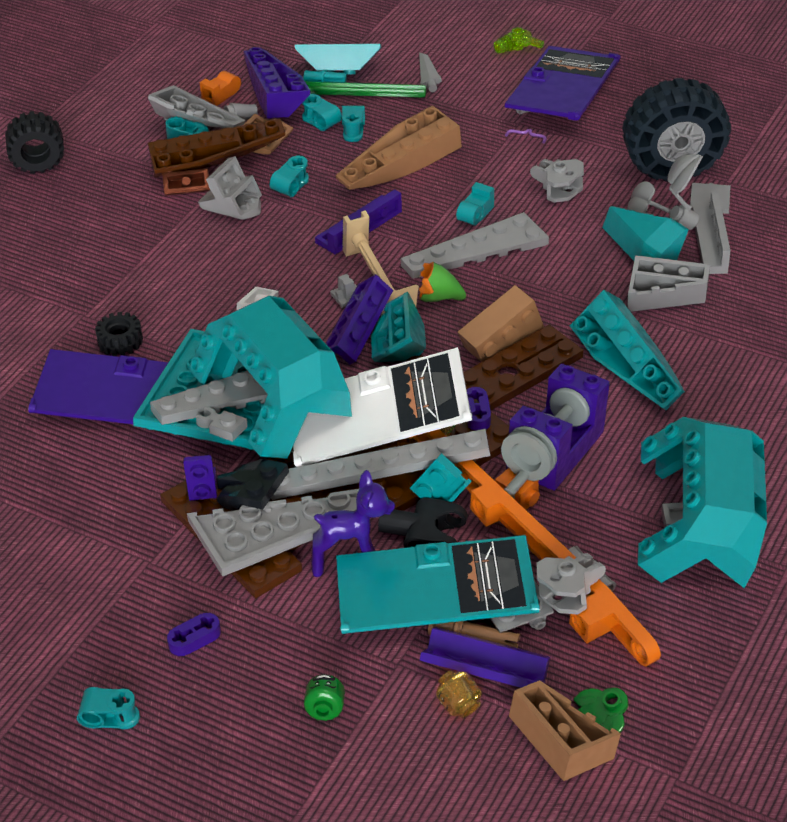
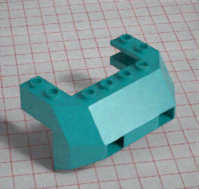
[189,296,352,459]
[638,417,767,588]

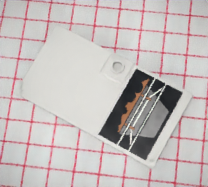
[293,347,472,467]

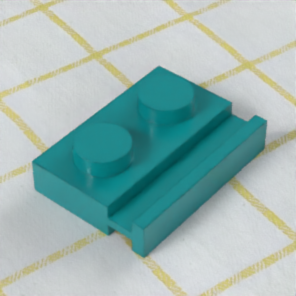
[410,453,471,502]

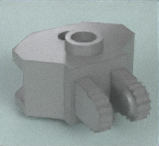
[530,159,584,203]
[537,553,606,614]

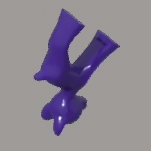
[311,470,395,577]

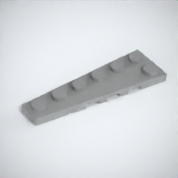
[401,212,549,279]
[150,371,268,425]

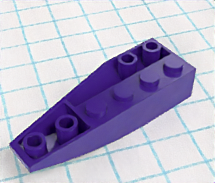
[244,47,310,119]

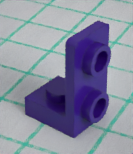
[183,455,217,501]

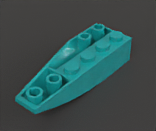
[570,290,685,410]

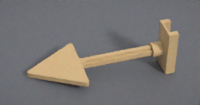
[343,210,419,316]

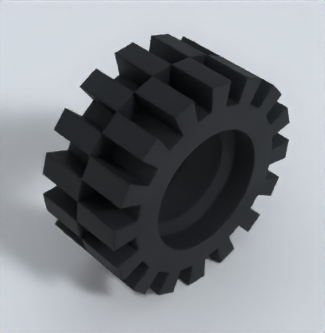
[95,312,143,357]

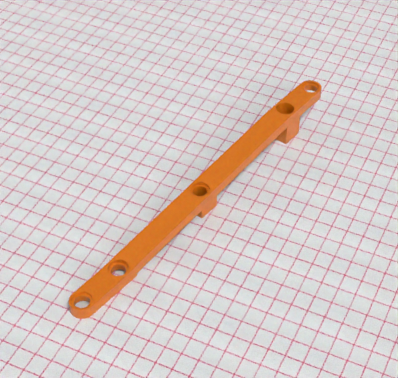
[409,429,661,666]

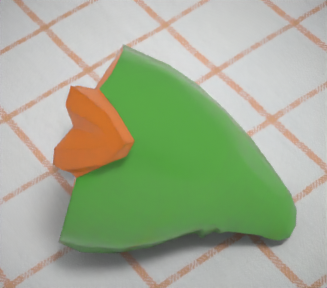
[419,262,466,302]

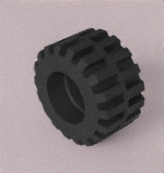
[5,111,64,174]

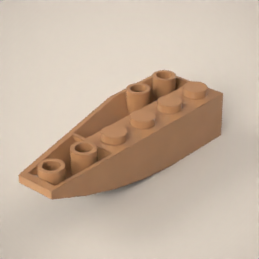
[336,105,462,190]

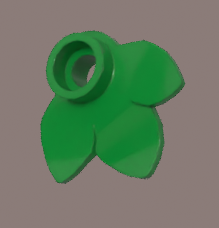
[574,687,629,733]

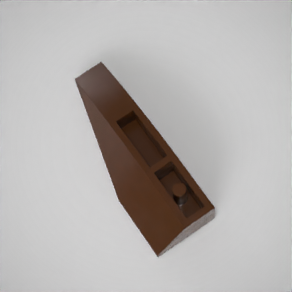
[148,119,285,177]

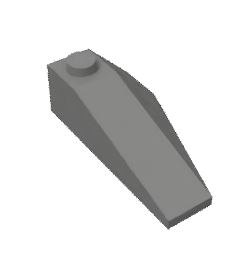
[148,85,246,128]

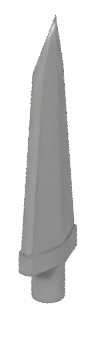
[419,52,442,92]

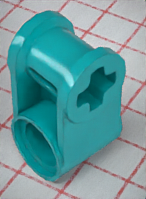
[302,94,342,131]
[342,106,365,142]
[165,116,209,139]
[270,156,309,197]
[77,687,140,730]

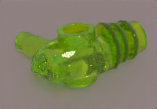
[494,27,544,53]

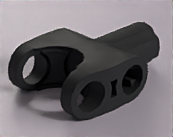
[378,498,468,548]

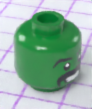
[304,674,345,721]

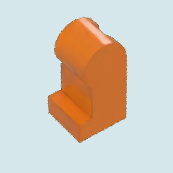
[199,71,241,106]

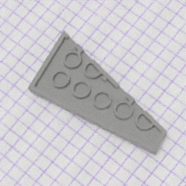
[187,489,359,577]

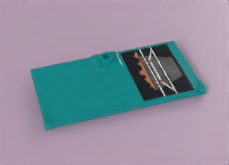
[336,535,540,634]

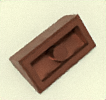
[162,168,210,196]

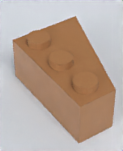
[457,285,544,362]
[509,680,621,781]

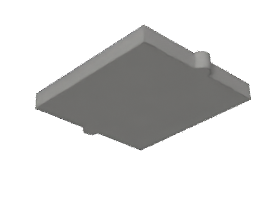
[690,183,731,214]

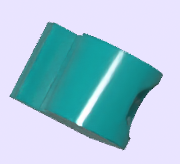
[456,182,494,226]

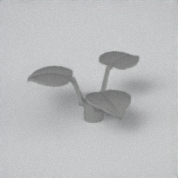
[627,154,703,230]

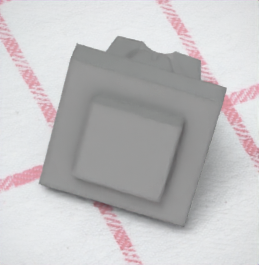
[330,274,357,308]

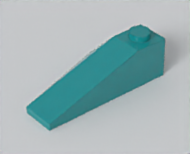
[602,206,689,261]

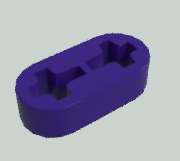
[467,387,491,431]
[167,613,221,656]

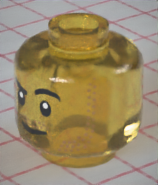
[436,670,482,718]

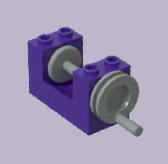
[501,364,610,497]

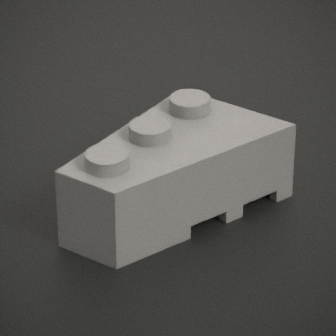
[627,255,710,312]

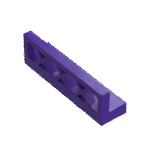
[315,189,402,255]
[326,274,393,364]
[419,627,550,688]

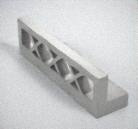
[693,191,731,274]

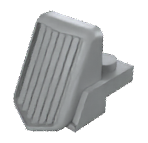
[198,156,262,220]

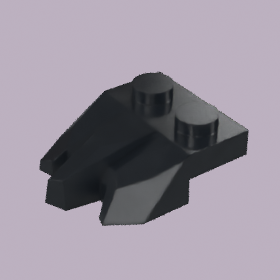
[216,459,289,511]

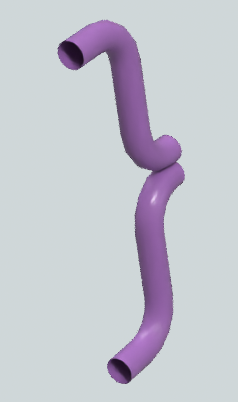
[505,129,547,144]

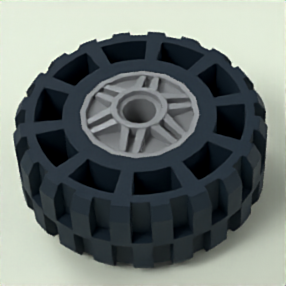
[622,78,731,182]

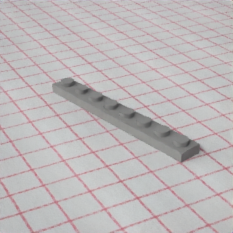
[271,429,491,500]

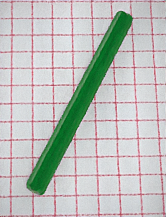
[305,81,426,98]

